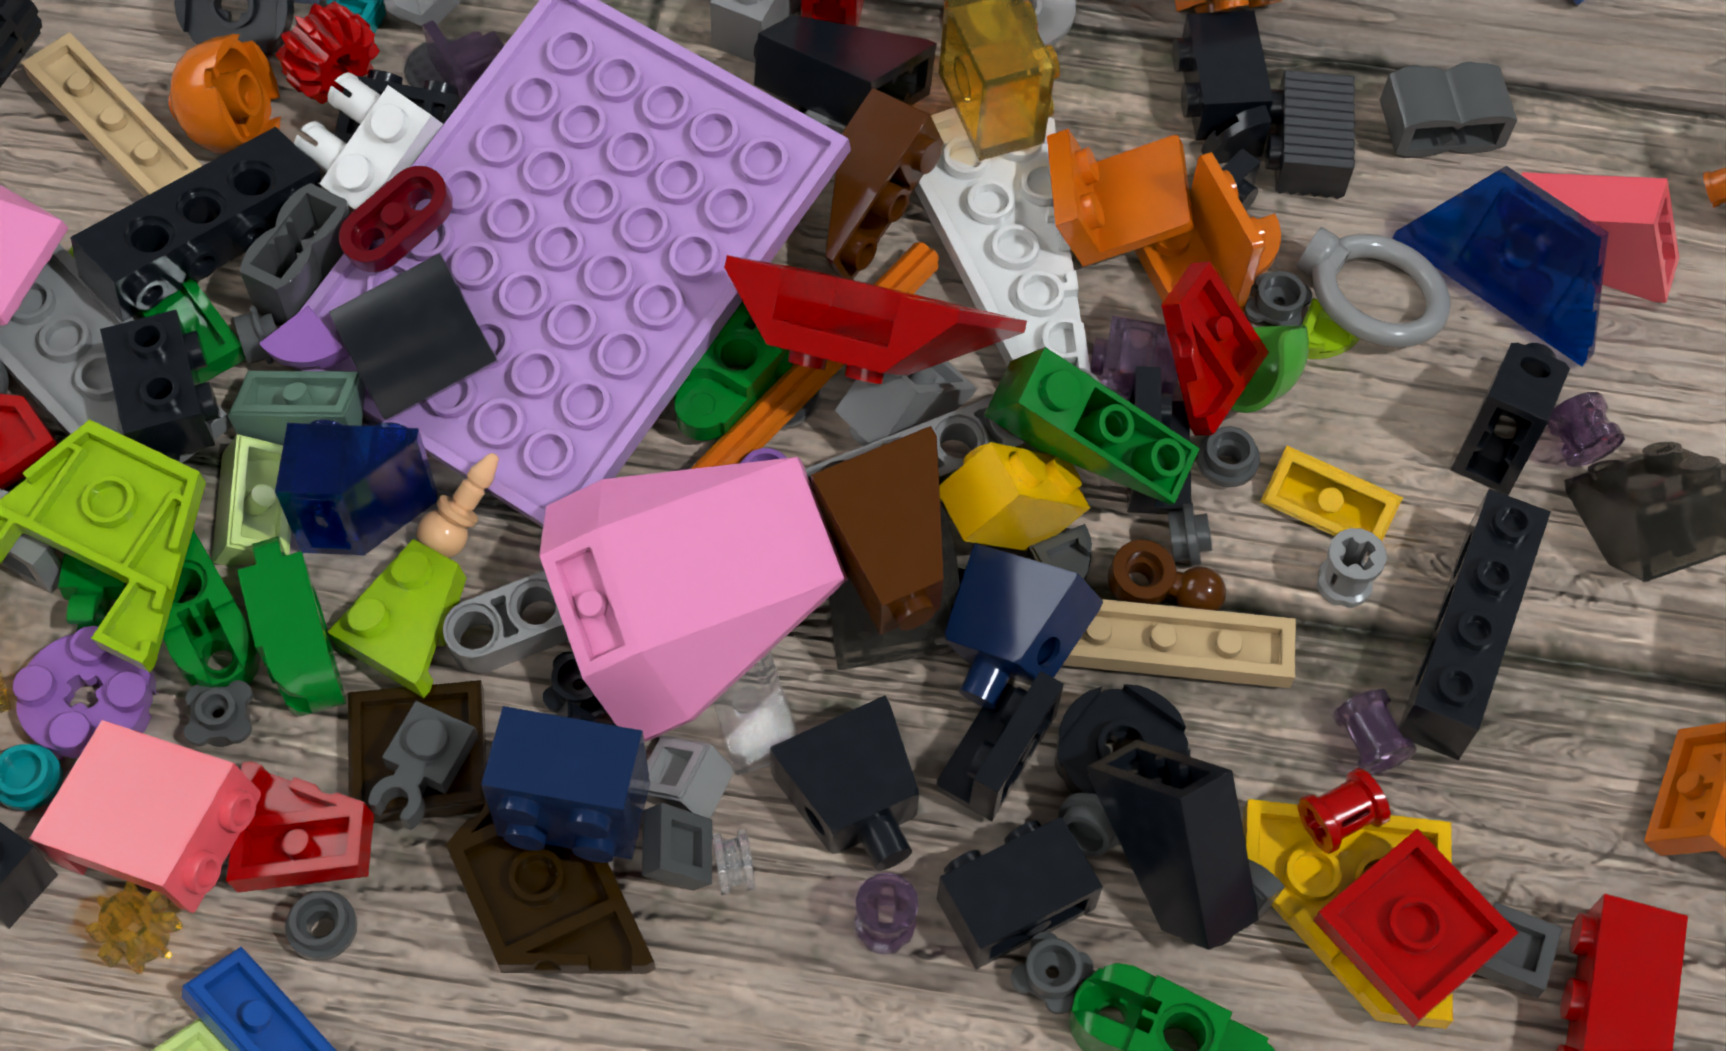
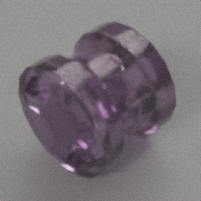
[1546,392,1625,467]

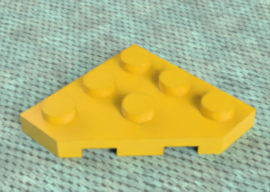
[1243,799,1453,1029]

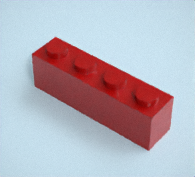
[1557,893,1688,1051]

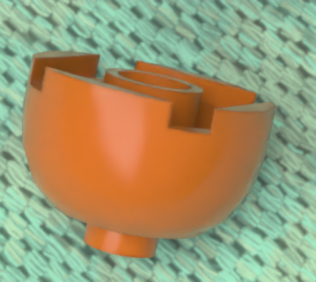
[168,34,281,154]

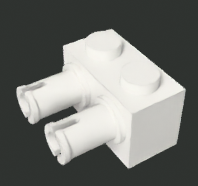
[294,72,444,210]

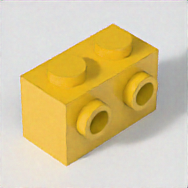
[939,442,1090,551]

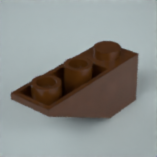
[825,88,944,280]

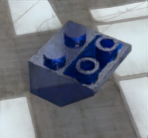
[275,419,437,556]

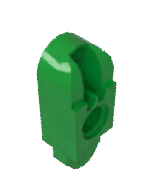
[674,301,793,441]
[163,529,261,688]
[237,536,346,717]
[1069,963,1275,1051]

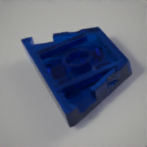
[1392,166,1609,367]

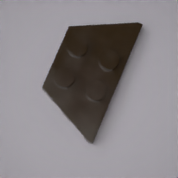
[446,799,656,974]

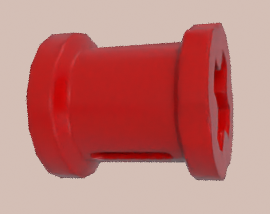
[1297,768,1391,854]

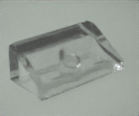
[713,651,798,776]

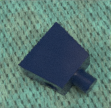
[945,543,1103,709]

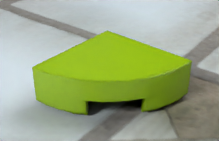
[1302,298,1360,359]

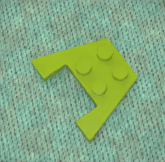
[0,419,206,673]

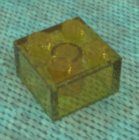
[938,0,1060,161]

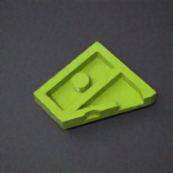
[327,539,467,698]

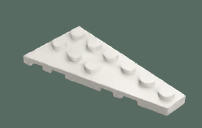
[914,77,1091,372]

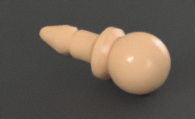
[416,453,499,558]

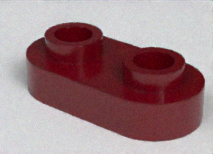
[339,166,453,272]

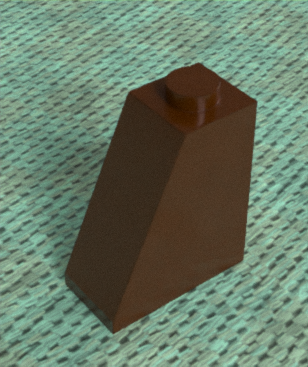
[811,426,944,635]

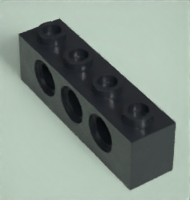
[70,126,321,322]
[1396,489,1551,761]

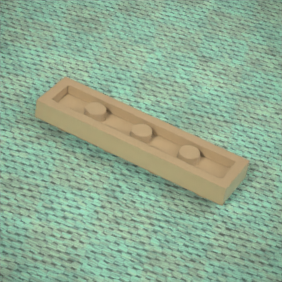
[21,32,202,197]
[1063,599,1296,688]

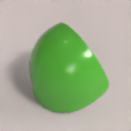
[1231,325,1309,413]

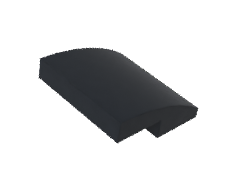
[329,253,499,421]

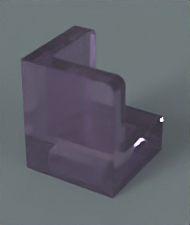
[422,20,504,99]

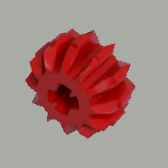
[276,1,380,104]

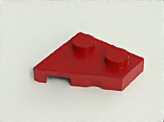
[1161,261,1269,436]
[226,761,374,893]

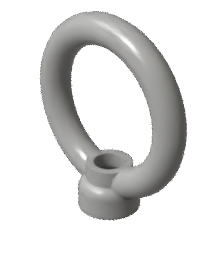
[1296,227,1451,348]

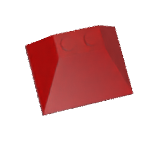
[724,255,1027,384]

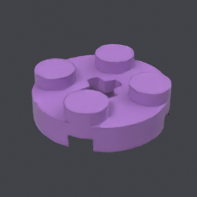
[13,626,156,761]

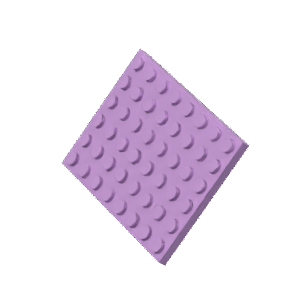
[291,0,851,527]

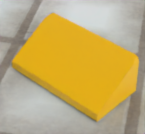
[1260,445,1403,552]

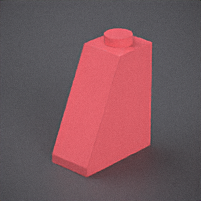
[1502,172,1680,303]

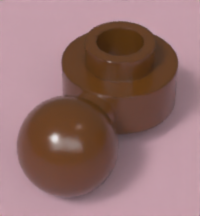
[1108,540,1226,611]

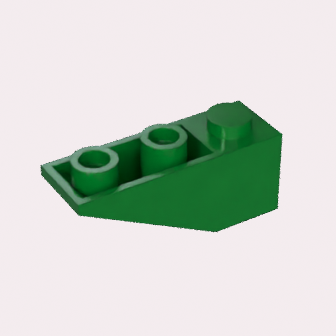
[984,347,1200,505]

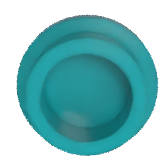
[0,744,63,811]

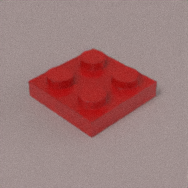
[1313,828,1518,1028]

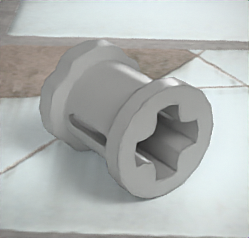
[1317,528,1387,608]

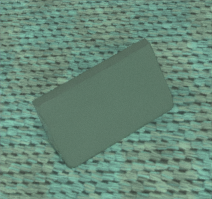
[228,371,365,448]

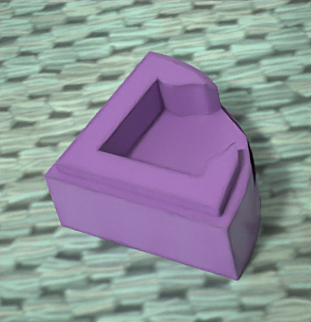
[259,305,350,368]

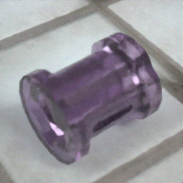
[1332,689,1417,775]
[854,873,919,955]

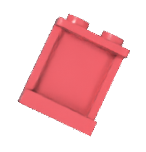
[29,720,261,913]

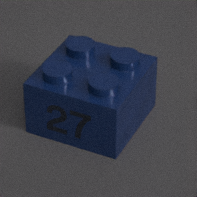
[481,706,650,863]

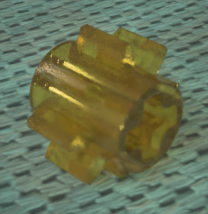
[85,881,183,975]

